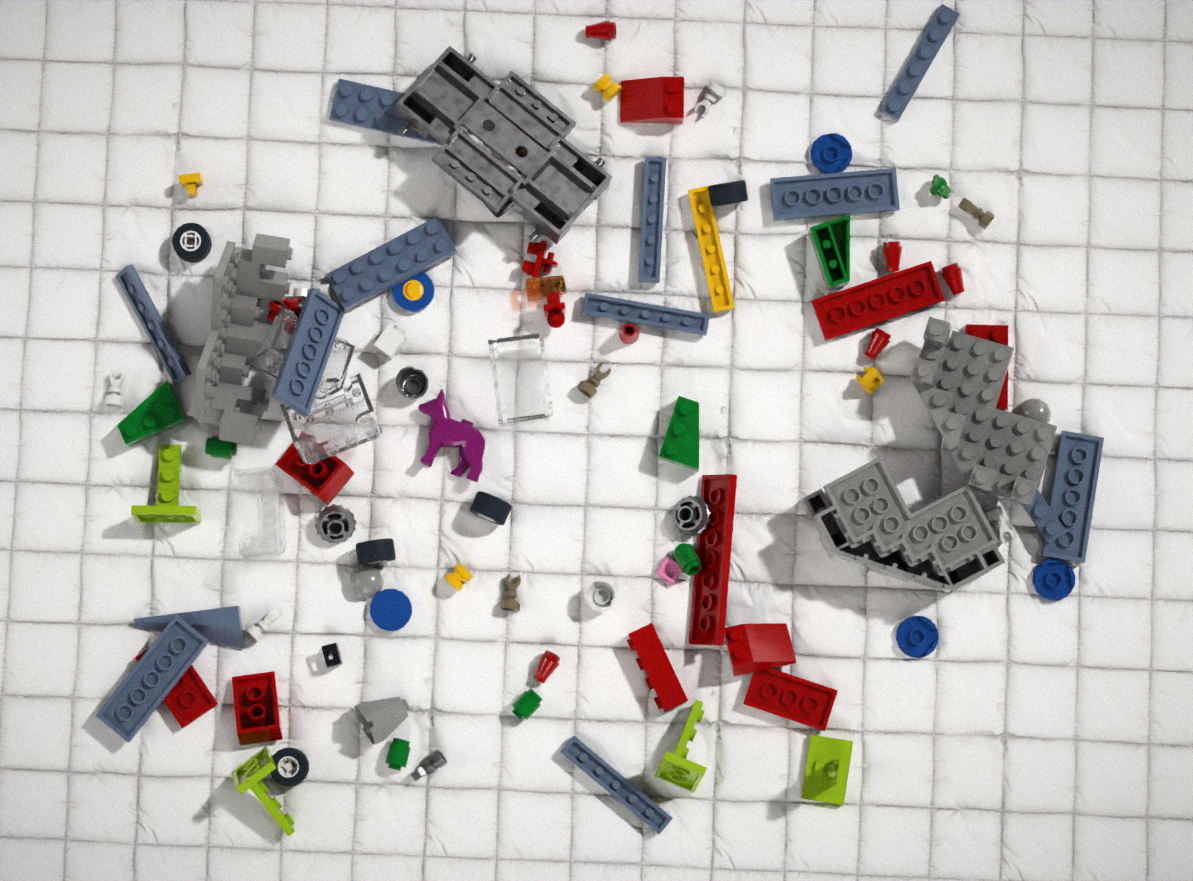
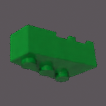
[808,215,850,291]
[117,380,187,447]
[658,396,699,472]

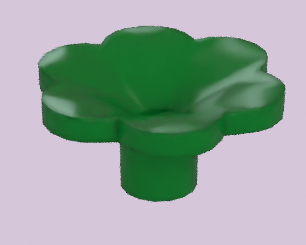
[930,174,951,199]

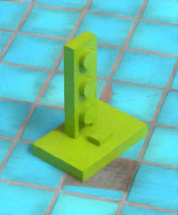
[131,445,201,523]
[654,700,707,793]
[801,735,853,805]
[232,746,295,837]

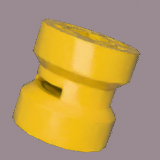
[593,73,622,102]
[444,562,473,592]

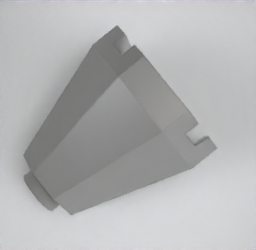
[354,697,410,745]

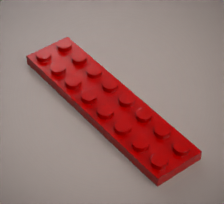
[689,474,737,646]

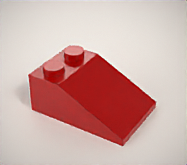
[620,77,684,124]
[276,432,355,506]
[724,623,796,677]
[232,671,283,745]

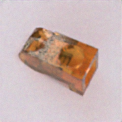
[525,276,567,301]

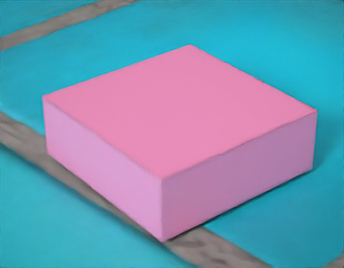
[655,556,682,585]

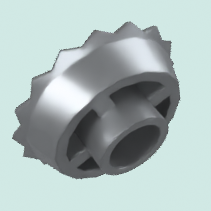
[673,495,711,537]
[315,504,356,544]

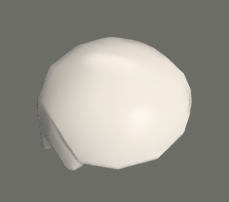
[583,580,617,612]

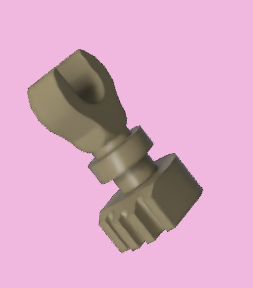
[958,198,995,230]
[577,362,611,398]
[501,573,521,612]

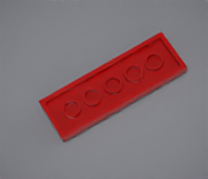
[811,261,945,341]

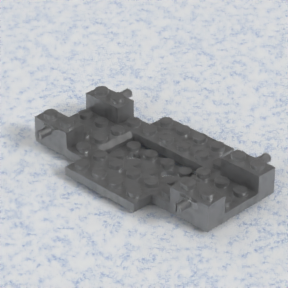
[394,46,612,245]

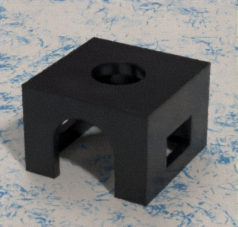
[321,643,343,668]

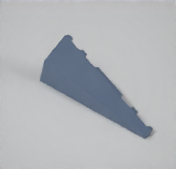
[134,606,245,649]

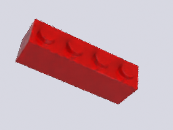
[626,623,688,712]

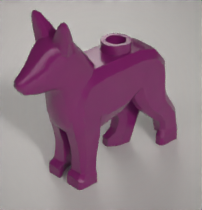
[418,389,485,483]

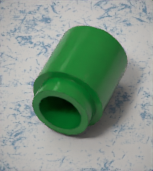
[205,436,237,459]
[673,543,702,576]
[512,688,543,720]
[385,738,411,771]

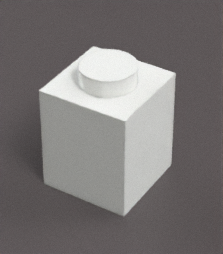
[373,324,407,359]

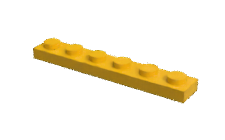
[688,186,735,313]

